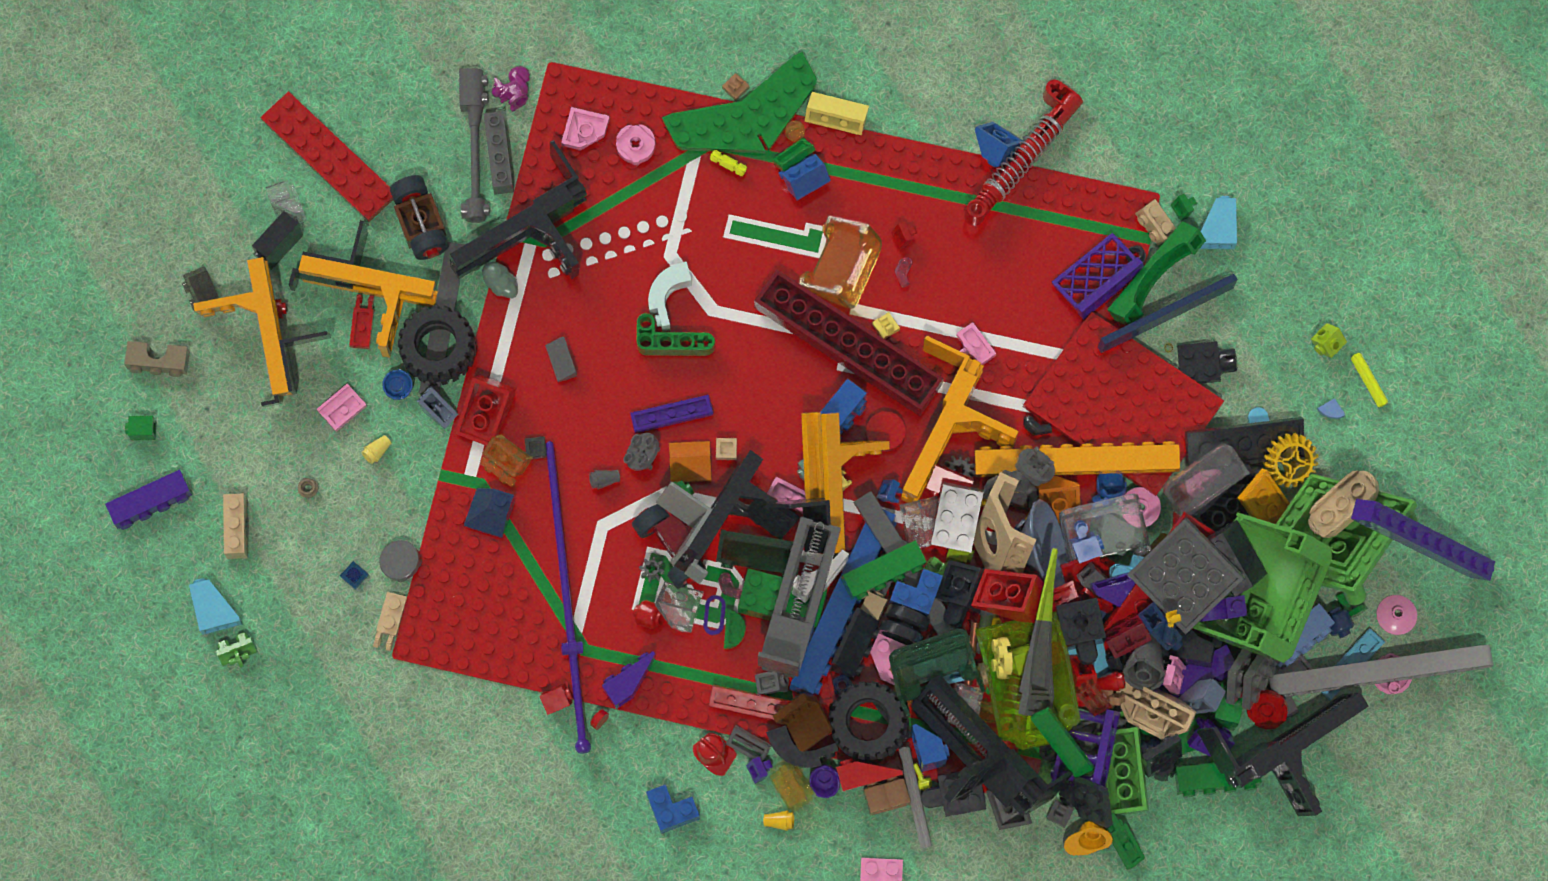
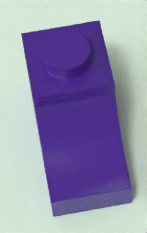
[1199,595,1247,622]

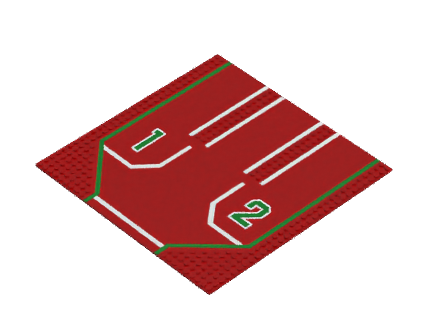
[392,62,1160,793]

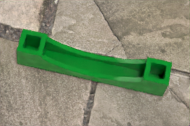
[1107,221,1206,326]

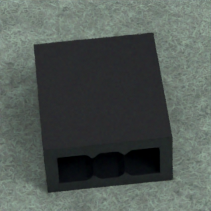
[252,211,303,270]

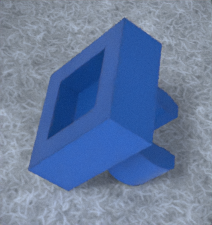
[876,480,903,503]

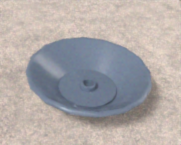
[1021,499,1067,588]

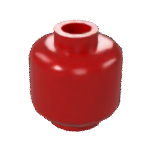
[633,600,665,629]

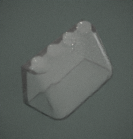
[1163,443,1249,517]

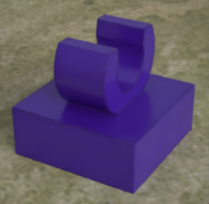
[746,757,773,784]

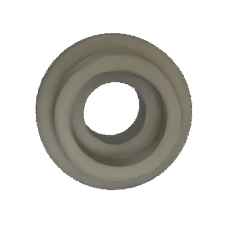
[298,478,318,498]

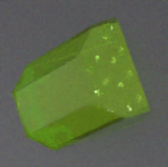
[975,612,1081,750]

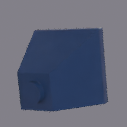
[464,488,515,538]

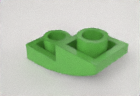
[1233,598,1273,641]

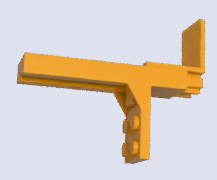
[901,336,1019,506]

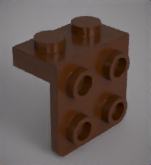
[773,693,832,752]

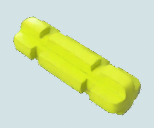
[710,150,747,176]

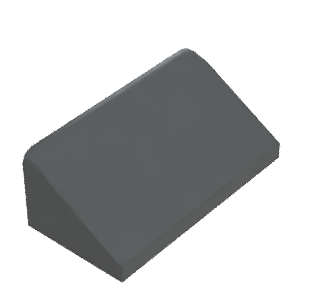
[545,337,577,382]

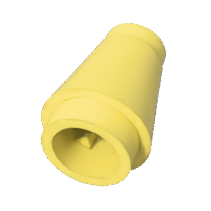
[361,435,392,464]

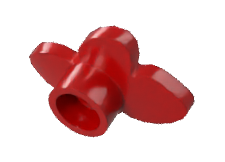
[1079,587,1115,614]

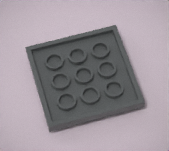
[1127,517,1245,634]

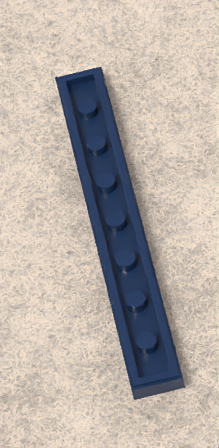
[1098,274,1238,353]

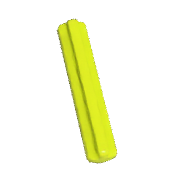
[1351,353,1388,408]

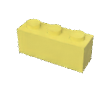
[805,92,869,135]

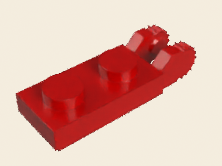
[349,294,375,349]

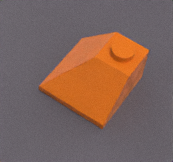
[1036,476,1080,523]

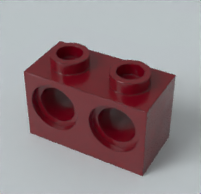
[1105,615,1152,659]

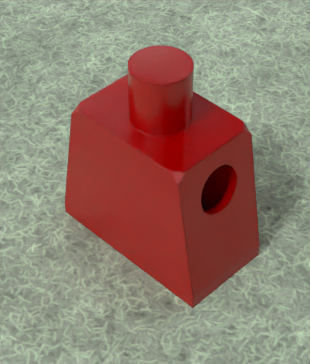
[1068,655,1097,707]

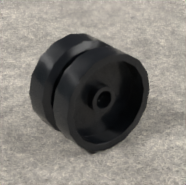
[878,604,931,648]

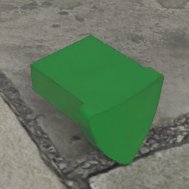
[1336,593,1368,618]

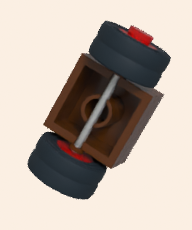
[390,175,449,260]

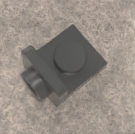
[755,671,789,695]

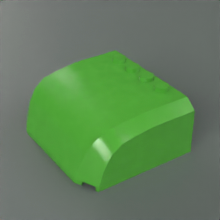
[1193,513,1332,663]

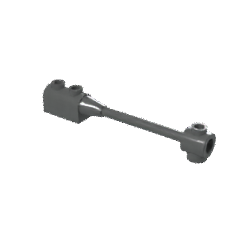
[459,68,490,223]

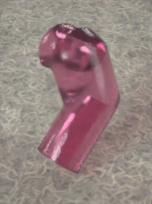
[895,257,913,288]
[718,573,742,600]

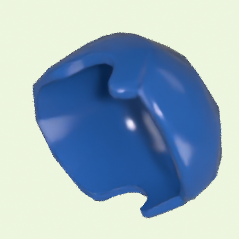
[382,369,413,400]
[1096,473,1127,501]

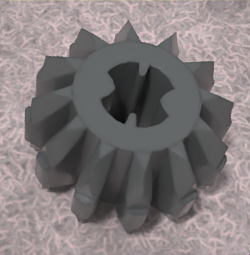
[944,455,976,482]

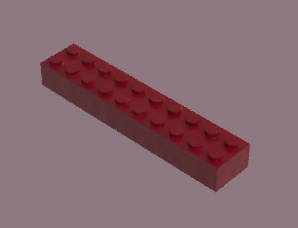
[754,270,944,416]

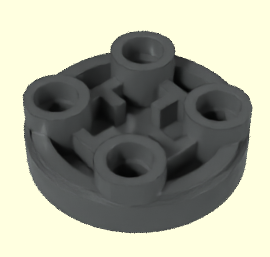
[379,540,422,582]

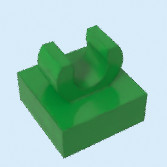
[1171,193,1198,221]

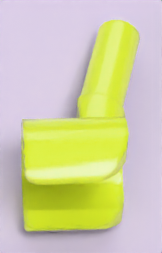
[913,763,932,791]

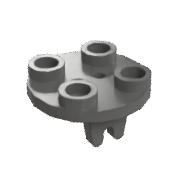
[623,433,660,471]
[1015,446,1055,486]

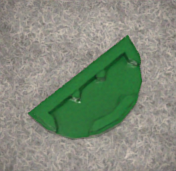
[724,608,746,649]

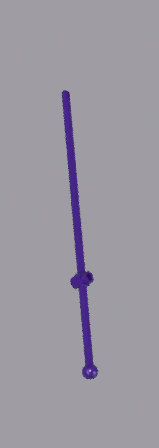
[546,441,591,754]

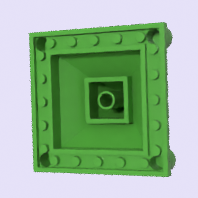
[1276,473,1417,605]

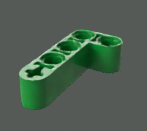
[637,313,715,356]

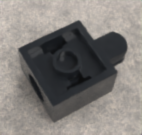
[935,560,984,628]
[1055,598,1106,665]
[921,770,986,817]

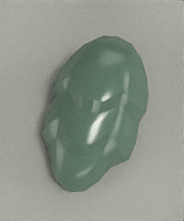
[482,262,518,299]

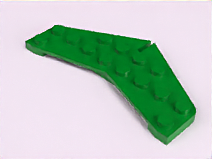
[662,52,817,153]

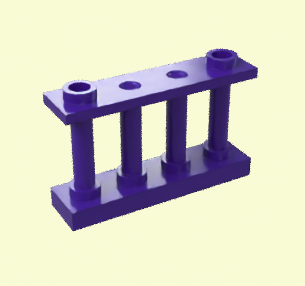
[1051,702,1120,787]

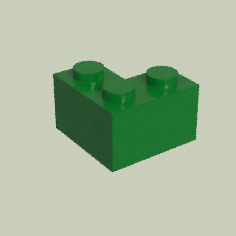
[1207,682,1243,731]

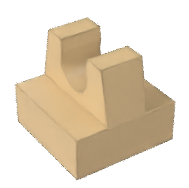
[716,438,737,460]

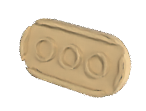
[1308,470,1379,538]

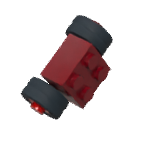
[632,504,706,589]

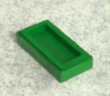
[772,138,815,172]

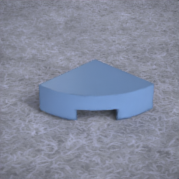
[1317,398,1345,419]

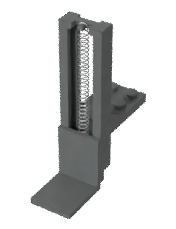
[758,517,841,678]

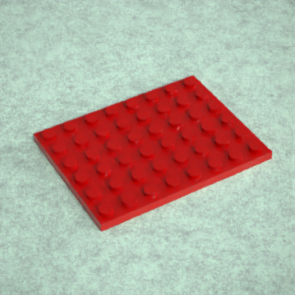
[1023,312,1224,496]

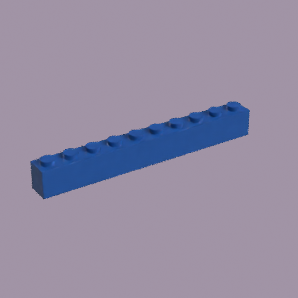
[790,509,897,696]

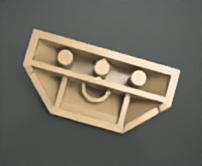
[1116,681,1197,740]

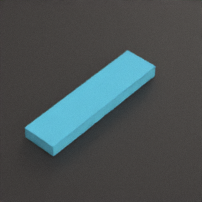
[1321,629,1385,701]

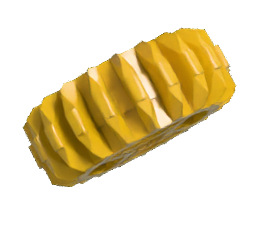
[1264,433,1318,487]

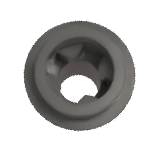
[589,470,620,490]

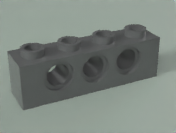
[484,111,514,195]

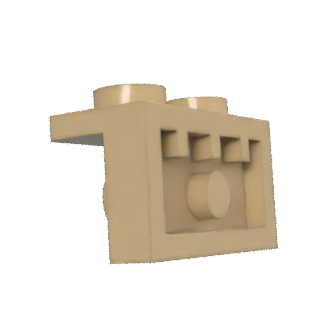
[1135,199,1176,245]

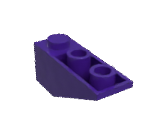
[602,651,656,709]

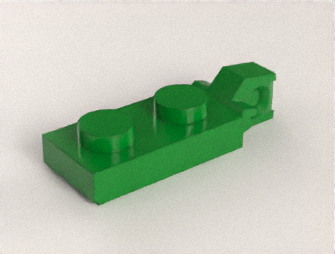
[1105,812,1145,870]

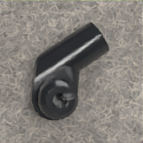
[1023,416,1052,436]

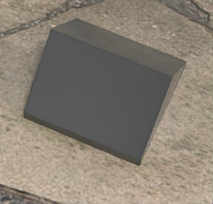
[986,790,1032,830]

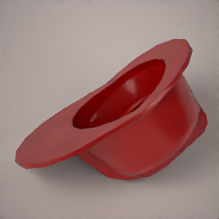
[693,732,737,776]

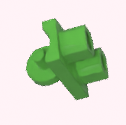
[216,632,257,668]

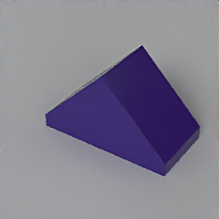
[1090,572,1135,607]

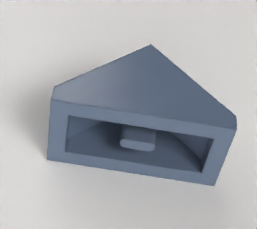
[417,387,458,429]

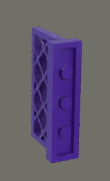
[1052,233,1144,320]

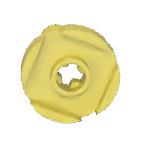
[991,637,1013,679]

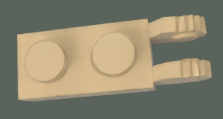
[373,592,407,651]

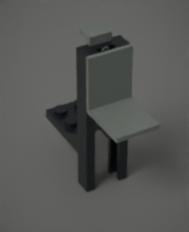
[656,450,800,584]

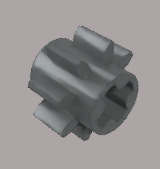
[639,557,665,583]

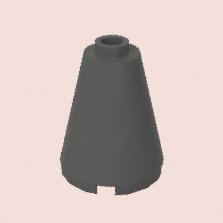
[1123,633,1165,690]

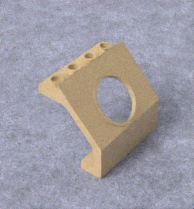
[973,472,1037,573]

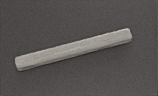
[899,746,931,848]

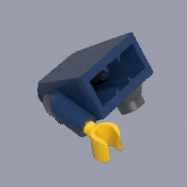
[1138,602,1183,650]

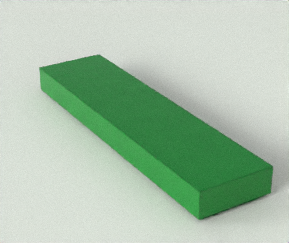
[1031,707,1094,778]

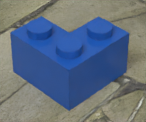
[889,569,943,617]
[646,785,700,834]

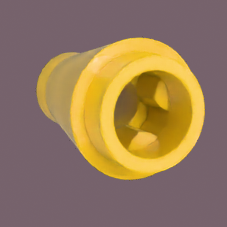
[763,810,794,831]

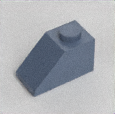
[1178,679,1226,714]

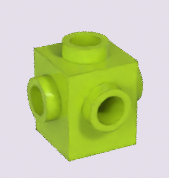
[1311,323,1347,358]

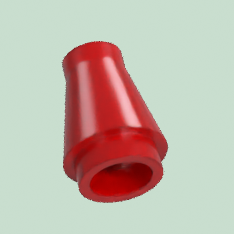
[1096,671,1126,691]

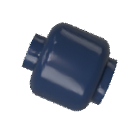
[1327,607,1354,638]

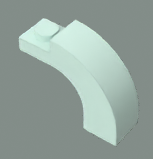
[648,262,692,332]

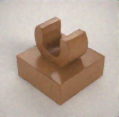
[722,73,750,101]

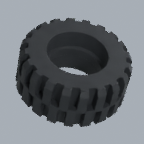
[398,305,477,385]
[829,681,909,762]

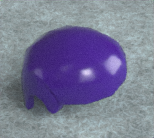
[809,764,840,798]

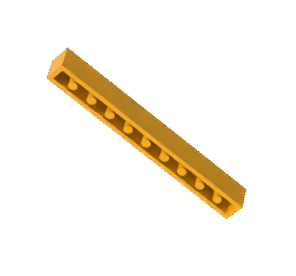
[975,441,1180,477]

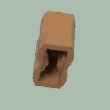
[863,777,911,816]

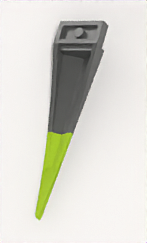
[1018,548,1058,716]

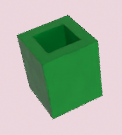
[125,415,156,441]

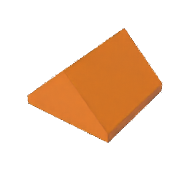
[669,441,711,483]

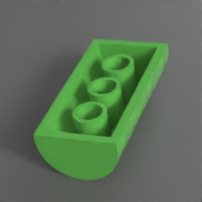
[1098,727,1149,815]

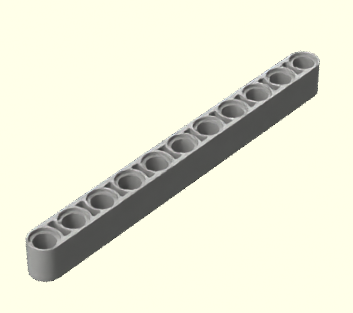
[1269,645,1494,697]

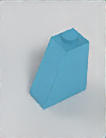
[1200,196,1237,249]
[189,578,242,635]

